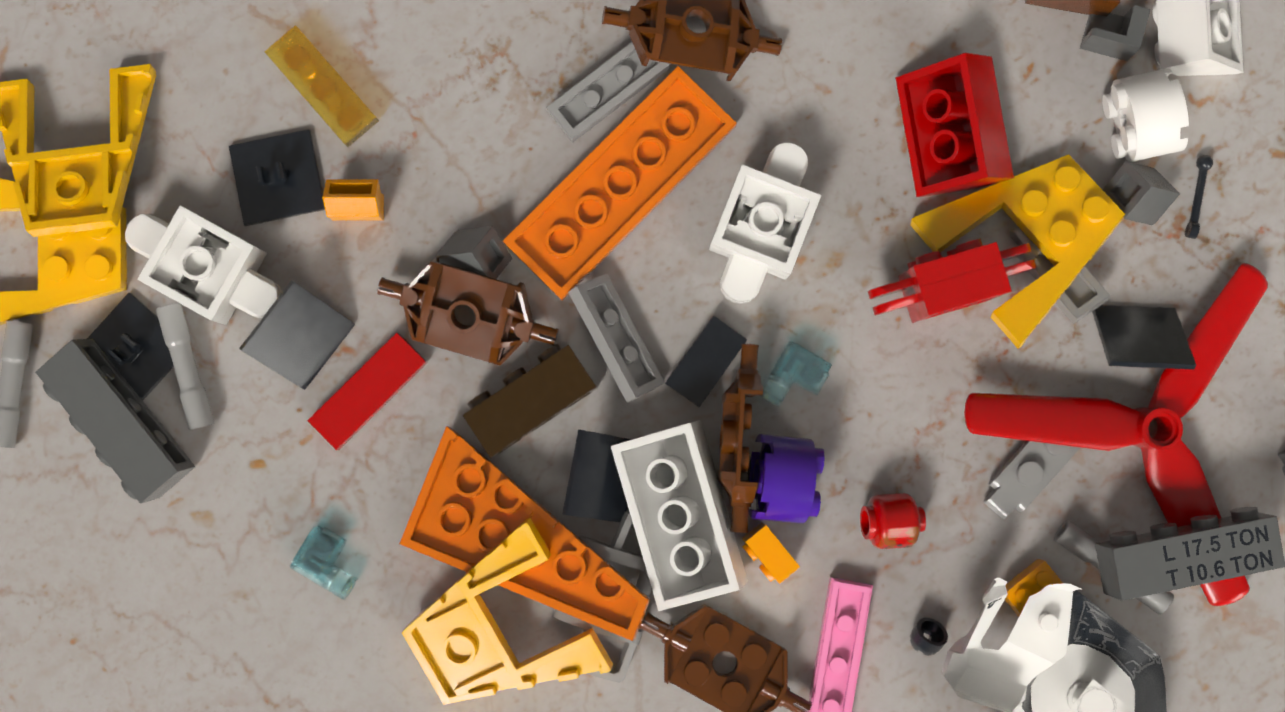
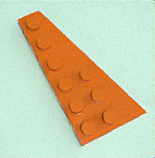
[399,426,650,641]

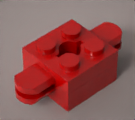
[867,238,1037,323]

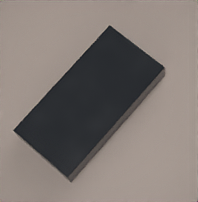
[665,316,748,408]

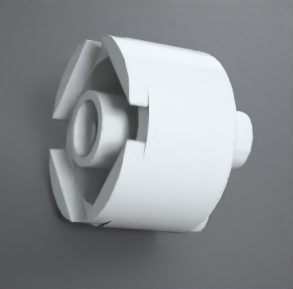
[1102,68,1189,162]

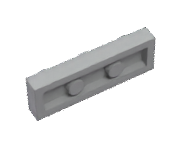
[546,42,670,143]
[568,273,665,403]

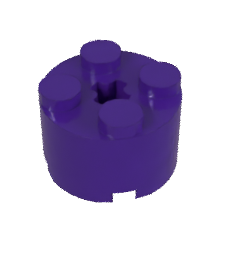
[748,434,825,524]

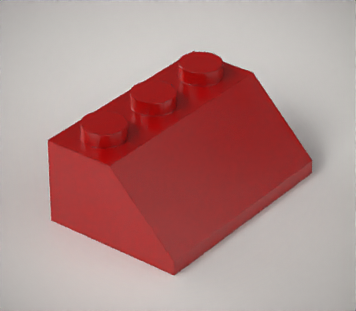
[895,52,1014,197]

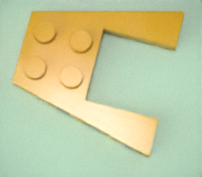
[0,64,156,237]
[910,154,1125,349]
[0,178,127,325]
[402,518,613,705]

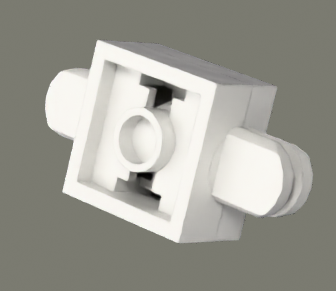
[709,143,821,304]
[125,205,282,325]

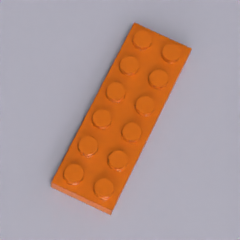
[503,66,737,301]

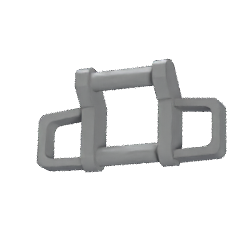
[553,509,652,683]

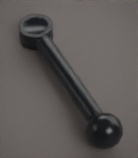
[1185,155,1213,239]

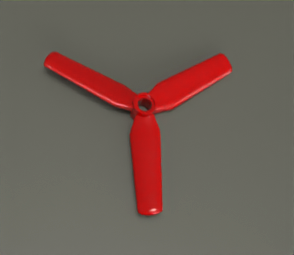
[964,263,1268,606]

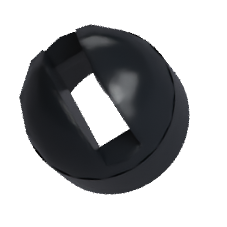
[910,617,948,656]

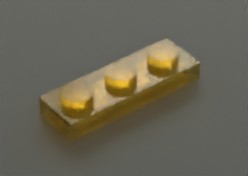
[264,25,379,147]

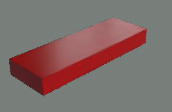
[307,333,428,450]

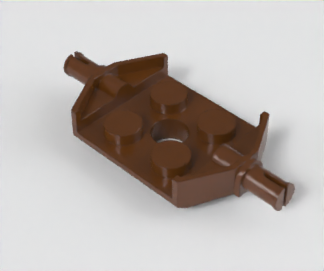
[602,0,782,81]
[377,257,559,366]
[717,344,763,533]
[640,604,812,712]

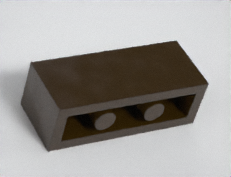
[462,344,598,458]

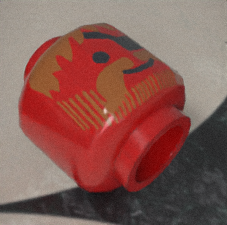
[860,493,926,549]

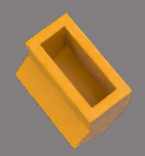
[322,179,384,221]

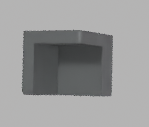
[1080,5,1151,61]
[1103,161,1180,225]
[436,226,512,279]

